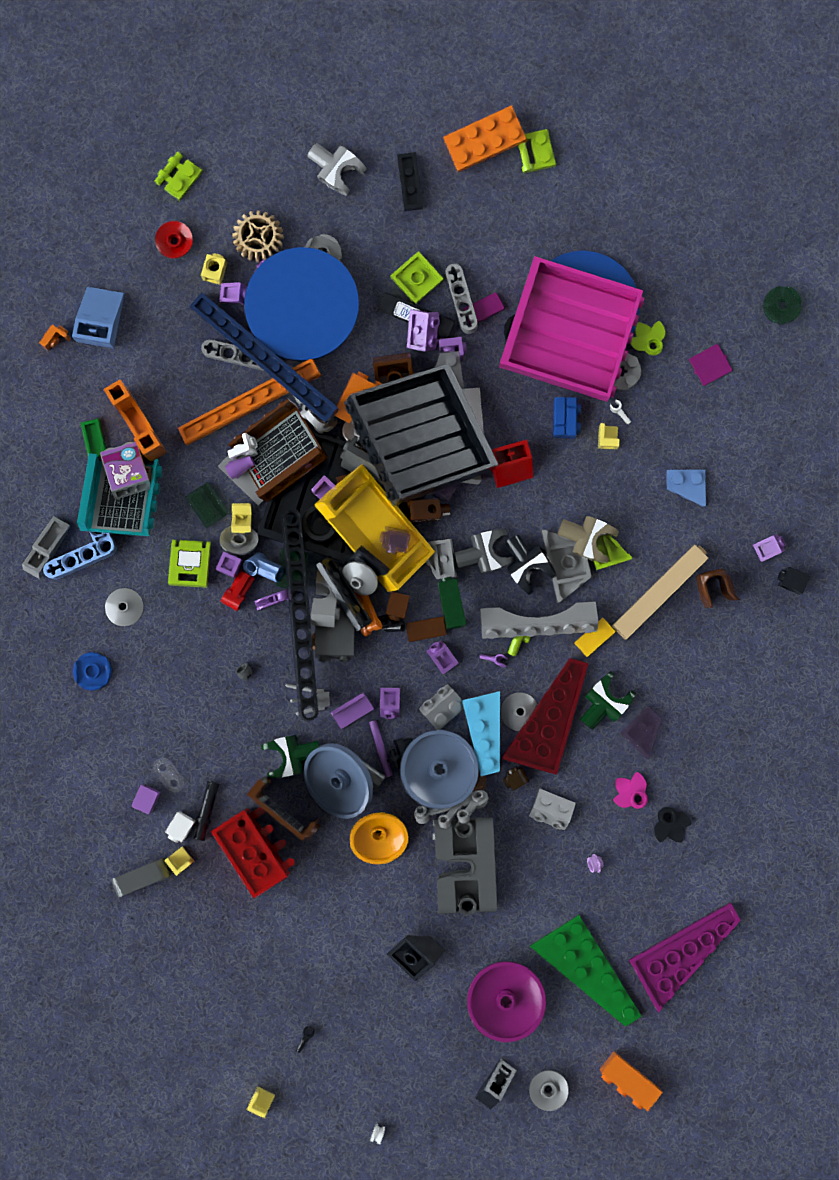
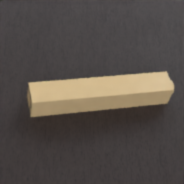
[612,545,708,640]

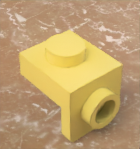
[231,503,252,533]

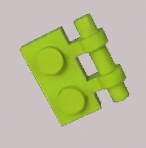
[154,152,203,201]

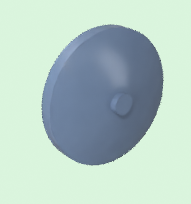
[400,730,478,809]
[304,744,373,819]

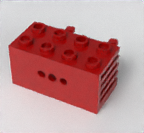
[211,807,295,898]

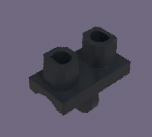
[386,738,413,768]

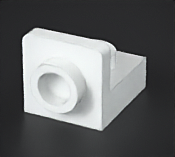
[228,433,258,460]

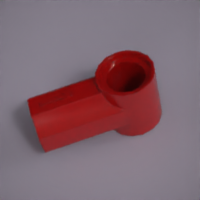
[220,570,255,611]

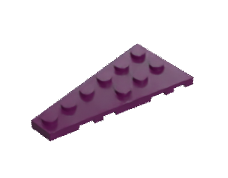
[628,902,741,1013]

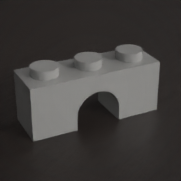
[311,569,340,627]

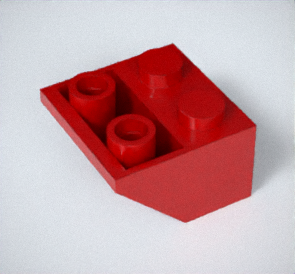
[491,439,533,488]

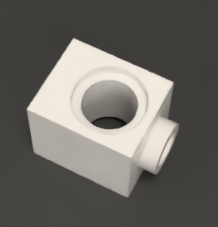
[165,811,196,843]

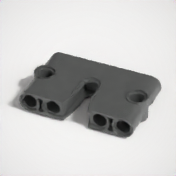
[434,816,497,915]

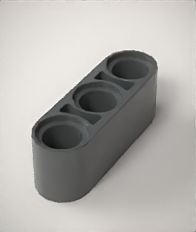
[111,858,170,898]

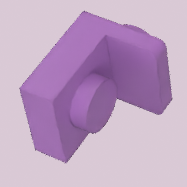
[220,283,247,305]
[438,337,467,360]
[753,534,786,562]
[426,641,458,674]
[380,688,400,719]

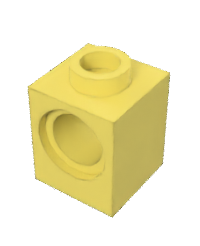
[201,253,227,285]

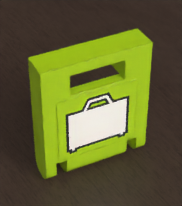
[168,540,211,588]

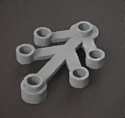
[414,790,488,828]

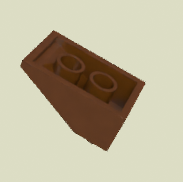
[373,352,414,384]

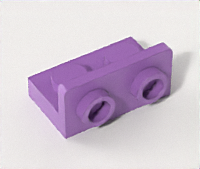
[407,309,440,351]

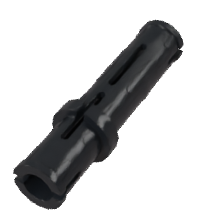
[193,781,220,841]

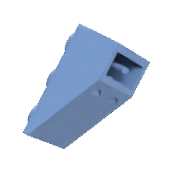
[72,287,124,348]

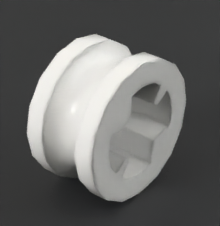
[370,1123,385,1144]

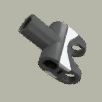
[454,530,515,574]

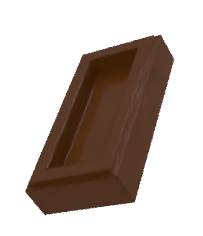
[405,616,446,642]

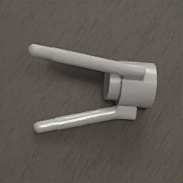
[285,683,330,716]

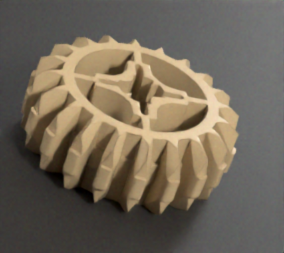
[232,210,284,262]

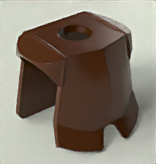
[696,569,741,608]

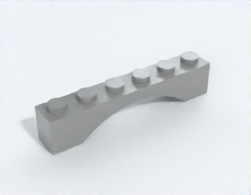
[480,602,598,639]

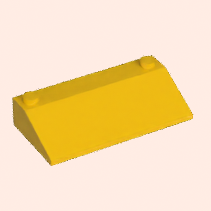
[315,464,435,592]

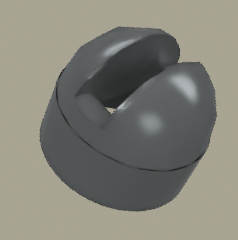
[235,663,253,680]

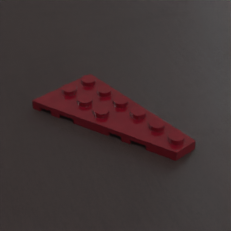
[501,658,589,775]

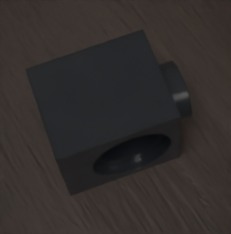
[777,567,810,595]

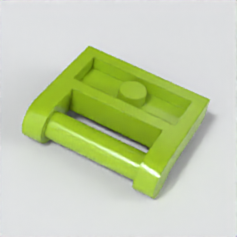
[518,129,556,173]

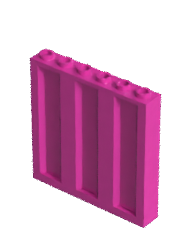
[499,256,645,402]

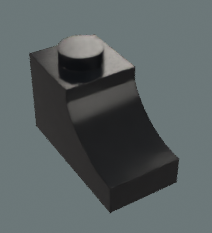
[475,1059,517,1109]

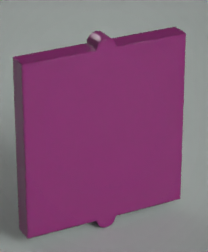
[688,344,733,386]

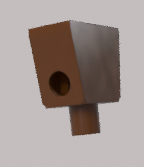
[404,499,450,524]

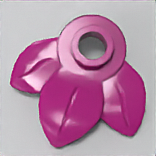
[613,772,648,809]

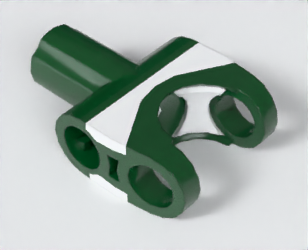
[580,671,636,730]
[261,735,320,778]

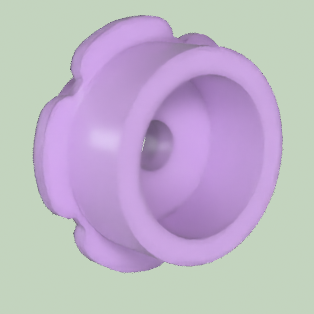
[587,854,603,873]

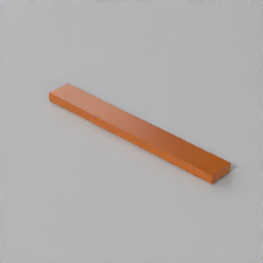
[178,359,321,446]

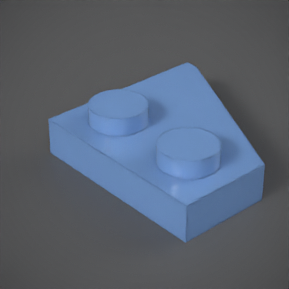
[666,470,706,507]

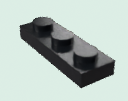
[397,152,423,211]

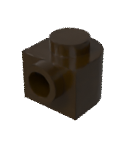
[502,766,529,791]

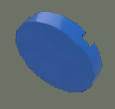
[73,652,112,691]

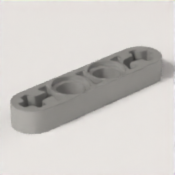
[446,264,478,334]
[201,340,264,371]

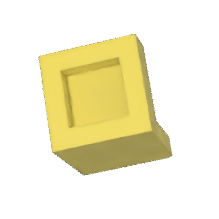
[598,423,619,449]
[164,846,194,876]
[247,1087,275,1118]

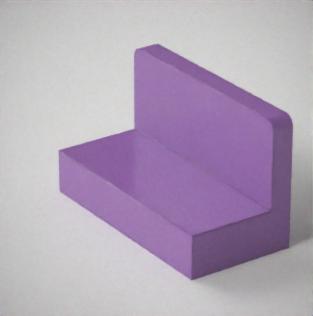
[330,692,374,729]

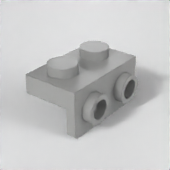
[419,684,464,730]
[529,789,576,830]

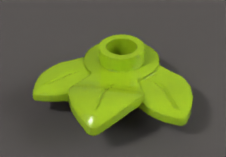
[630,321,665,356]

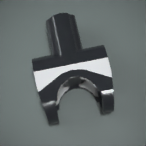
[505,535,557,595]

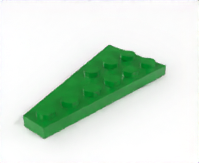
[529,914,641,1027]

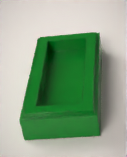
[80,418,106,458]

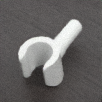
[610,400,631,425]

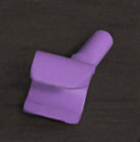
[480,654,508,668]

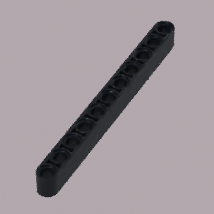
[281,509,319,721]

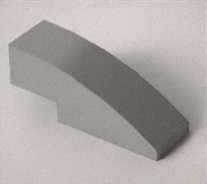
[22,516,70,579]

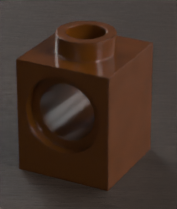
[386,591,410,622]

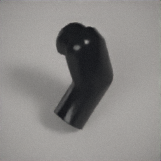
[378,615,405,632]

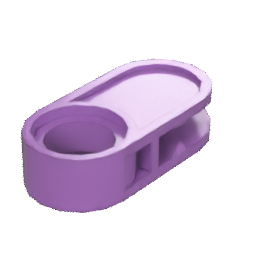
[254,589,288,611]

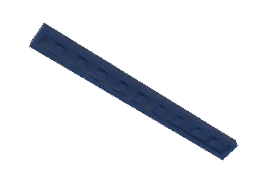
[189,292,339,424]

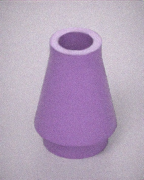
[225,455,255,479]

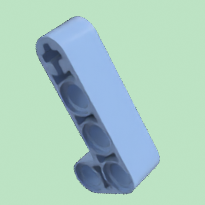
[43,531,117,580]

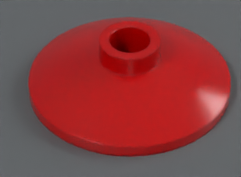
[155,221,193,258]

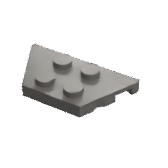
[541,530,591,603]

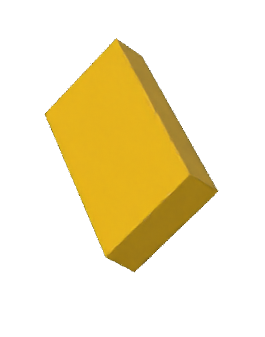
[574,618,616,657]

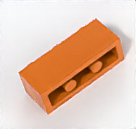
[599,1051,663,1111]

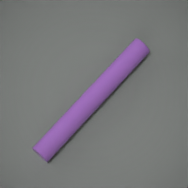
[369,720,393,777]

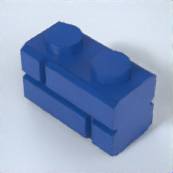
[553,397,581,438]

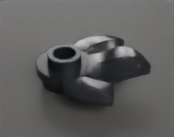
[654,807,692,843]

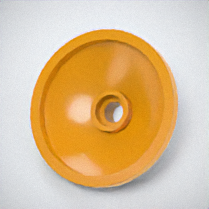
[350,813,408,864]

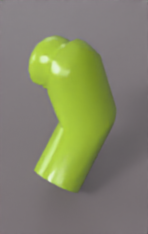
[508,636,531,656]

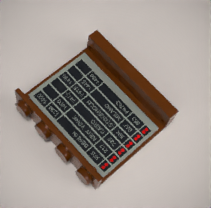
[228,399,328,502]
[246,776,320,840]

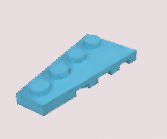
[462,691,500,776]

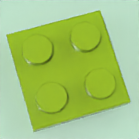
[390,251,444,304]

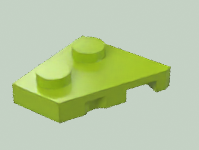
[593,535,632,571]

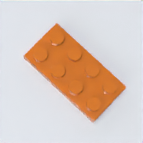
[443,105,527,172]

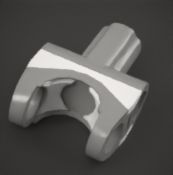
[308,143,367,196]

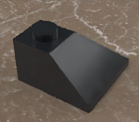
[387,935,445,981]

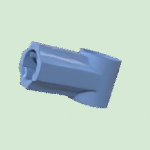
[243,552,284,582]

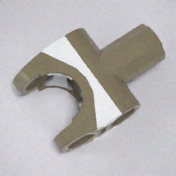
[557,516,619,563]

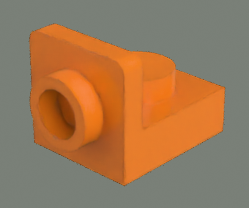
[39,324,71,351]

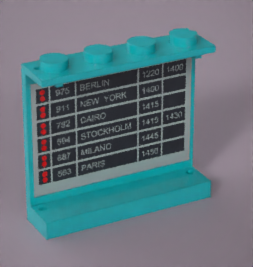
[77,453,162,536]

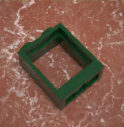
[437,576,467,630]

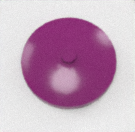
[467,961,546,1042]

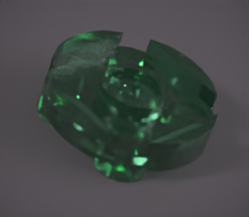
[762,286,802,325]

